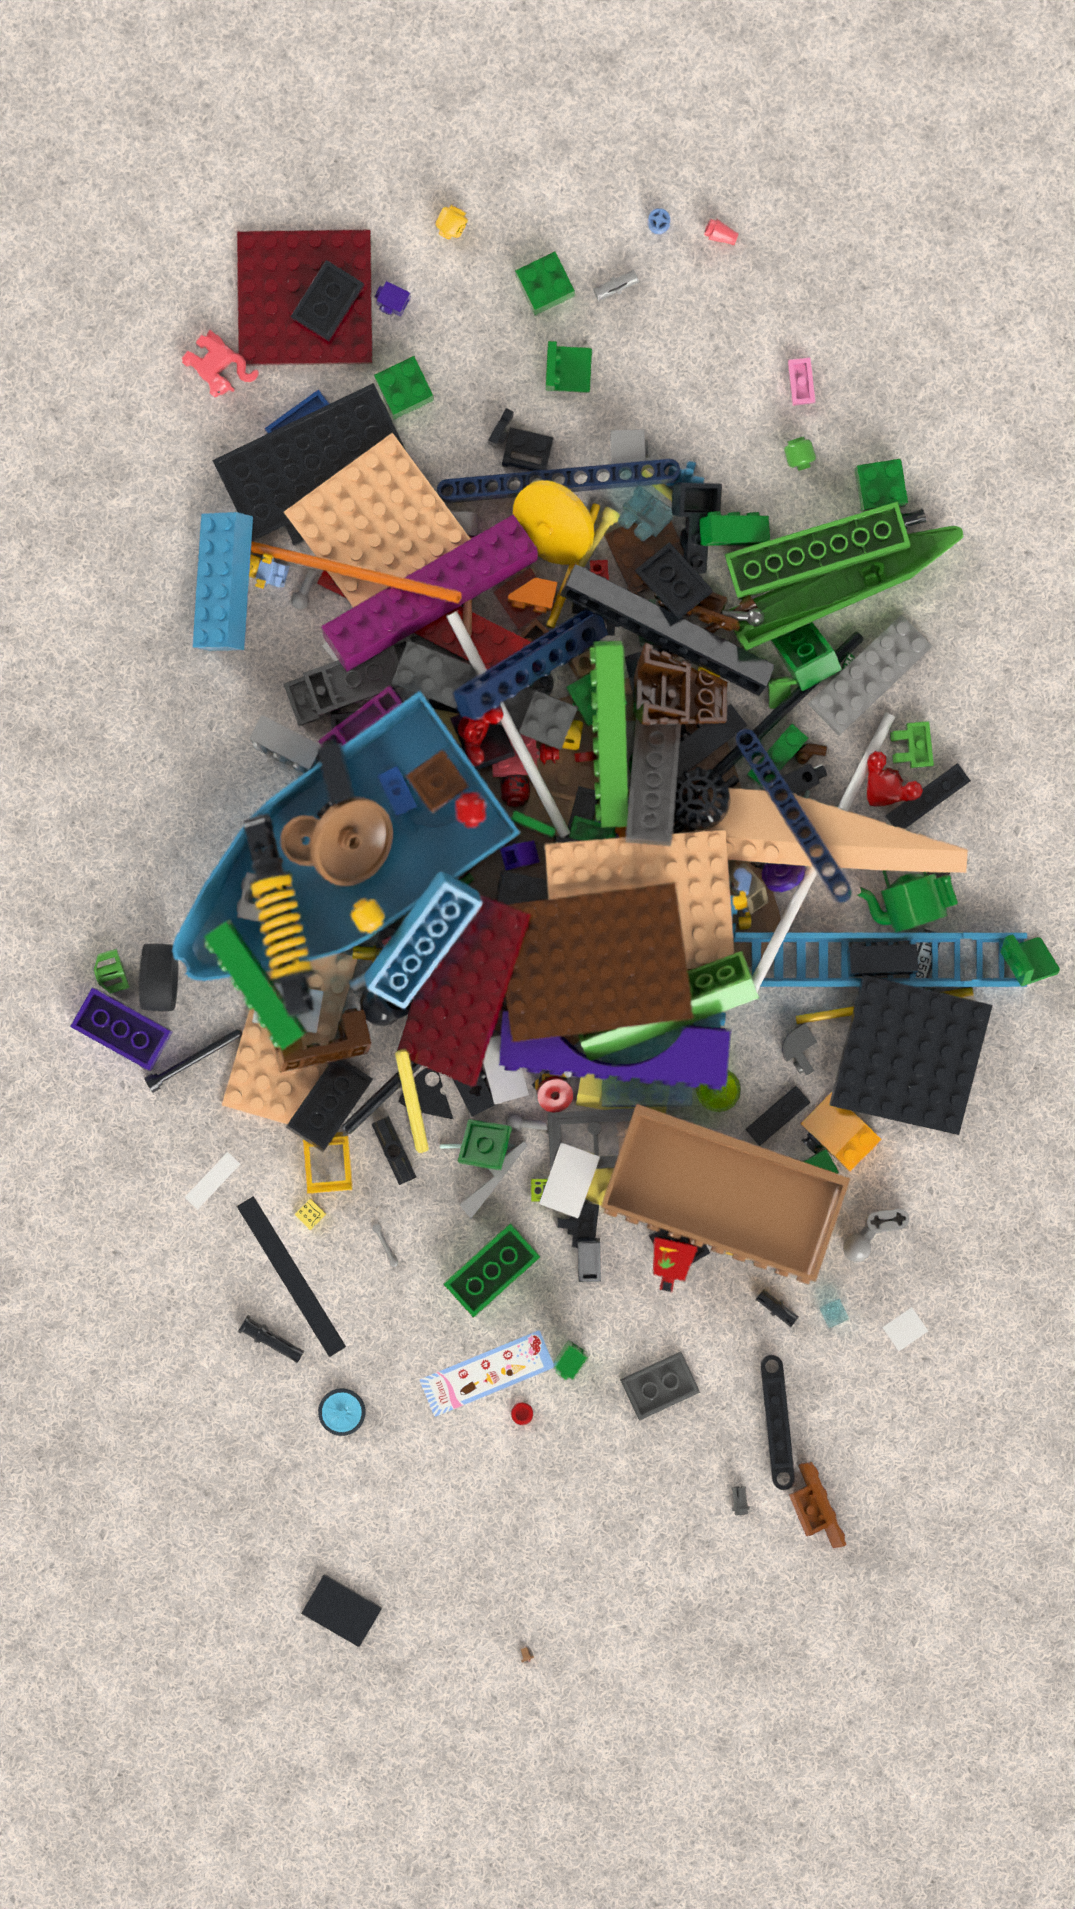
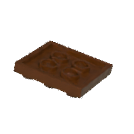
[604,507,684,595]

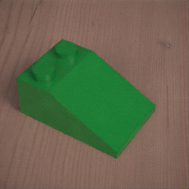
[770,622,842,691]

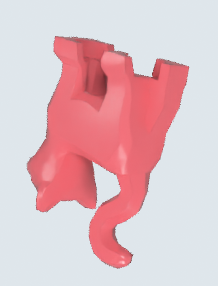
[181,330,259,397]

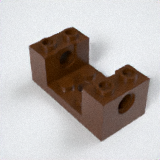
[273,1008,372,1073]

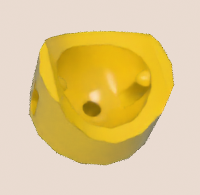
[562,719,583,750]

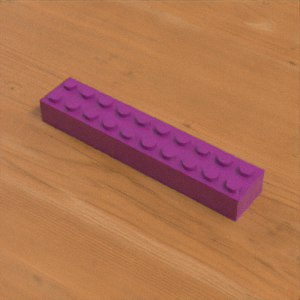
[321,514,538,672]

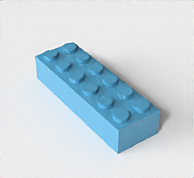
[193,512,253,651]
[363,871,482,1009]

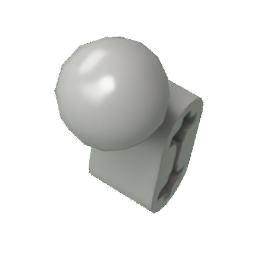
[843,1209,909,1262]

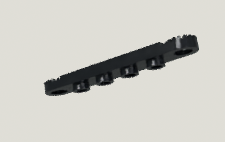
[760,1355,795,1490]

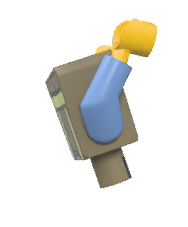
[728,860,769,930]

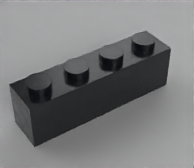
[677,704,747,779]

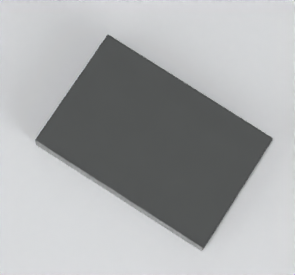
[620,1351,700,1421]

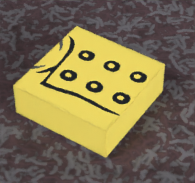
[294,1199,326,1230]

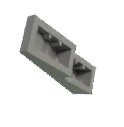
[460,1141,528,1218]

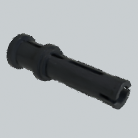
[238,1315,304,1363]

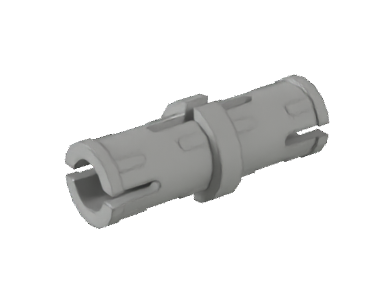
[593,270,639,301]

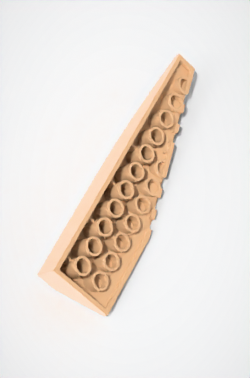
[695,786,968,872]

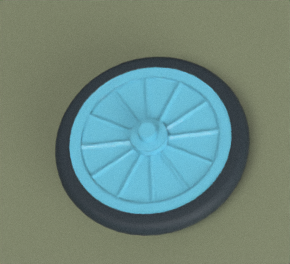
[318,1388,366,1436]

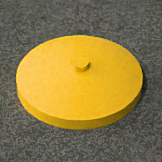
[513,480,594,565]

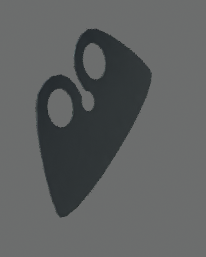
[399,1068,454,1119]

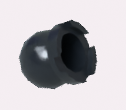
[360,988,413,1026]

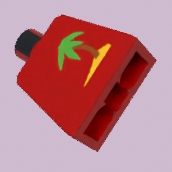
[653,1237,697,1292]

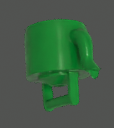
[857,870,958,932]

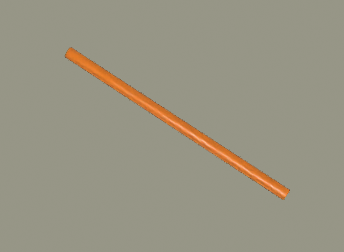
[251,541,461,603]

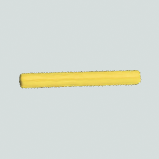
[395,1049,429,1153]

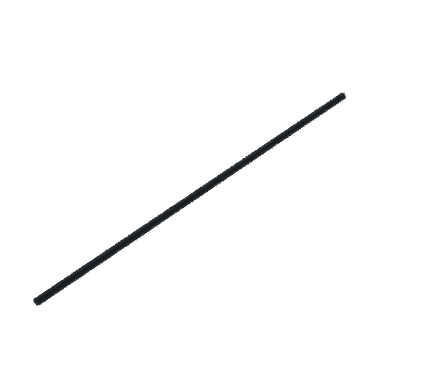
[342,631,864,1134]

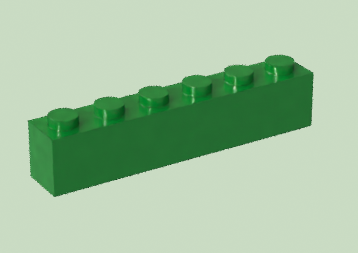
[204,919,307,1050]

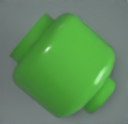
[784,437,816,471]

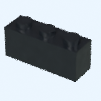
[847,941,918,977]

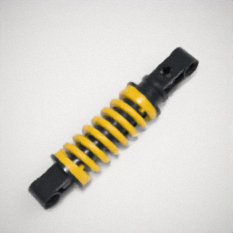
[244,814,314,1017]

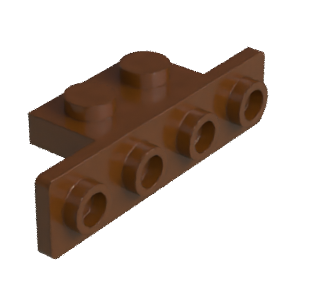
[654,592,740,631]

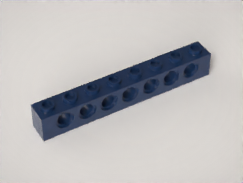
[453,609,608,720]

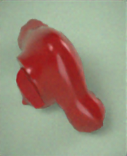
[458,706,504,766]
[867,751,923,807]

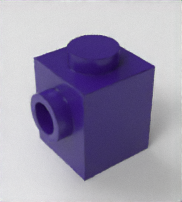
[375,281,411,317]
[500,841,540,871]

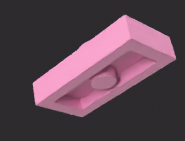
[788,358,815,406]

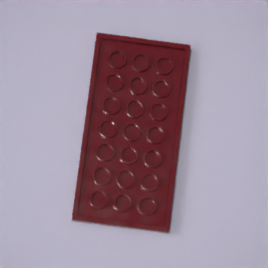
[397,894,531,1086]

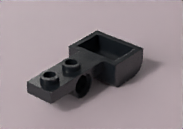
[671,482,722,573]

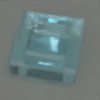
[819,1298,849,1329]

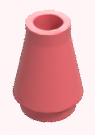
[704,219,739,245]

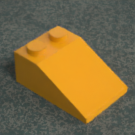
[800,1092,882,1171]

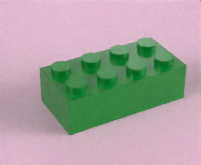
[443,1223,540,1318]

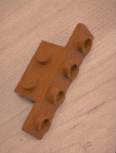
[789,1462,847,1548]

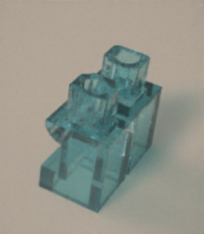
[618,485,673,541]

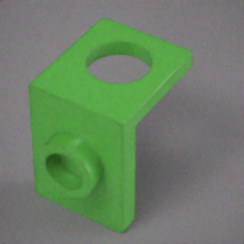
[768,676,797,709]

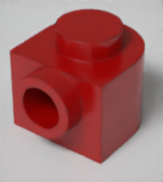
[588,560,609,580]

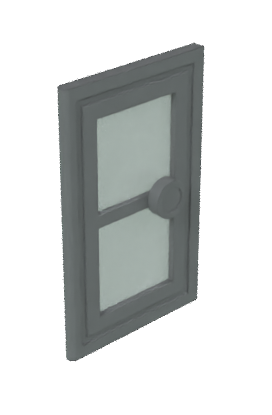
[548,1108,634,1170]

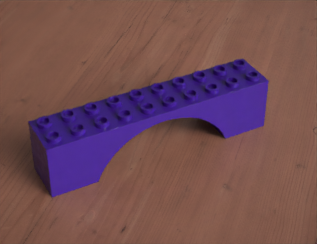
[499,1009,732,1089]

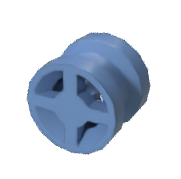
[648,208,670,234]

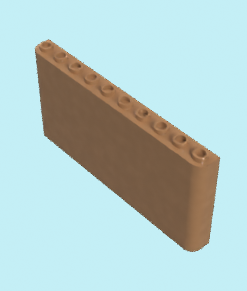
[601,1104,850,1285]

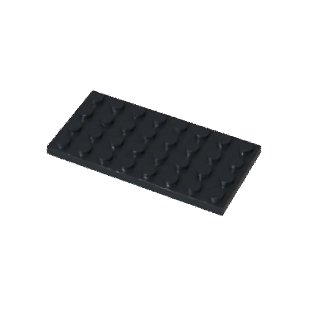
[212,383,407,541]

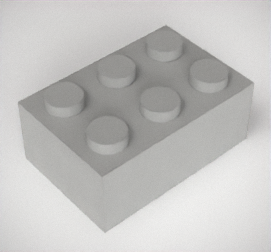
[249,715,322,774]

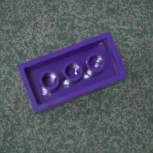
[70,987,173,1071]

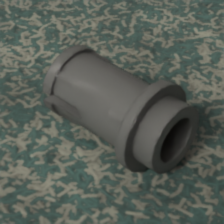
[732,1486,750,1515]

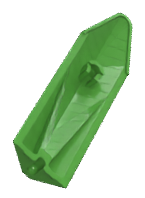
[728,526,964,650]

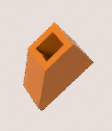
[508,577,557,614]

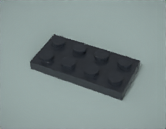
[286,1059,373,1152]

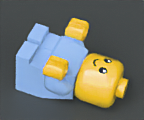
[249,553,290,589]

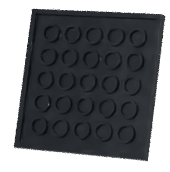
[829,974,993,1135]

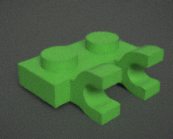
[890,721,934,769]

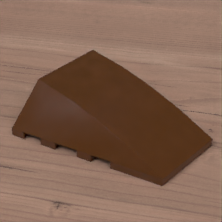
[633,643,728,724]

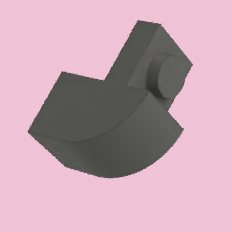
[782,1023,817,1076]

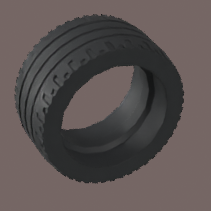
[139,943,179,1012]

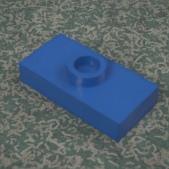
[377,766,417,817]

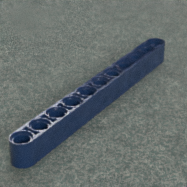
[437,459,681,503]

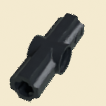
[371,1116,417,1185]

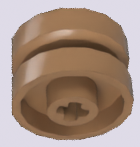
[280,816,320,866]

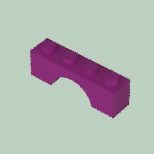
[318,685,404,746]

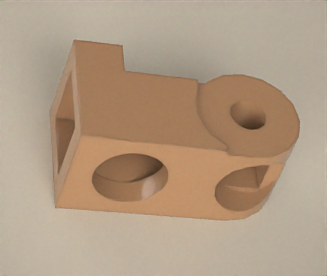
[568,650,595,680]

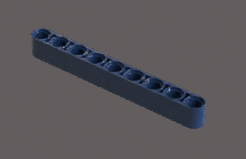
[736,729,852,903]

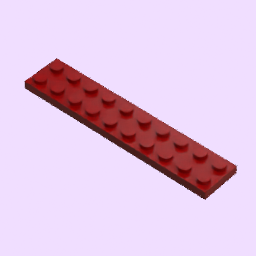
[317,570,531,670]

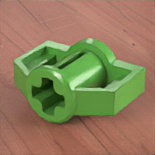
[94,948,129,994]

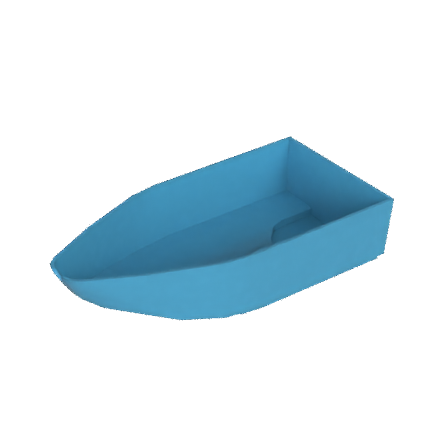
[172,691,519,981]

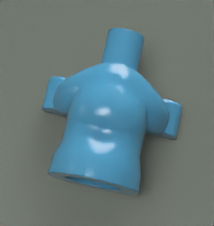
[666,461,704,486]

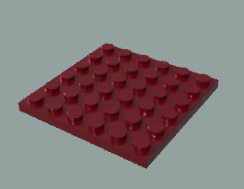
[237,229,373,366]

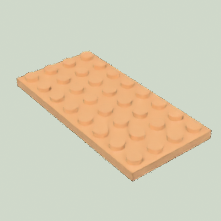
[222,953,358,1124]

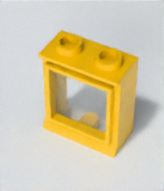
[303,1132,353,1194]

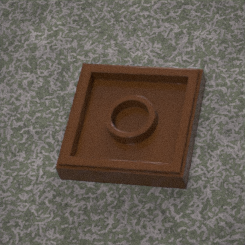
[406,749,470,813]

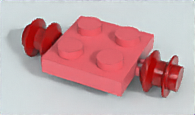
[485,733,559,777]

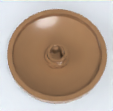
[311,797,393,886]

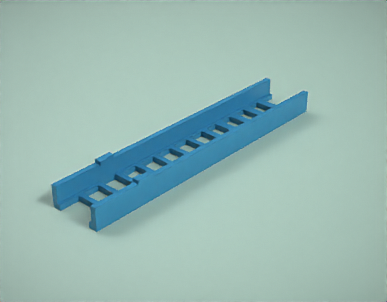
[734,932,1027,987]

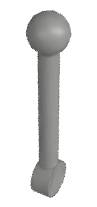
[372,1224,398,1267]

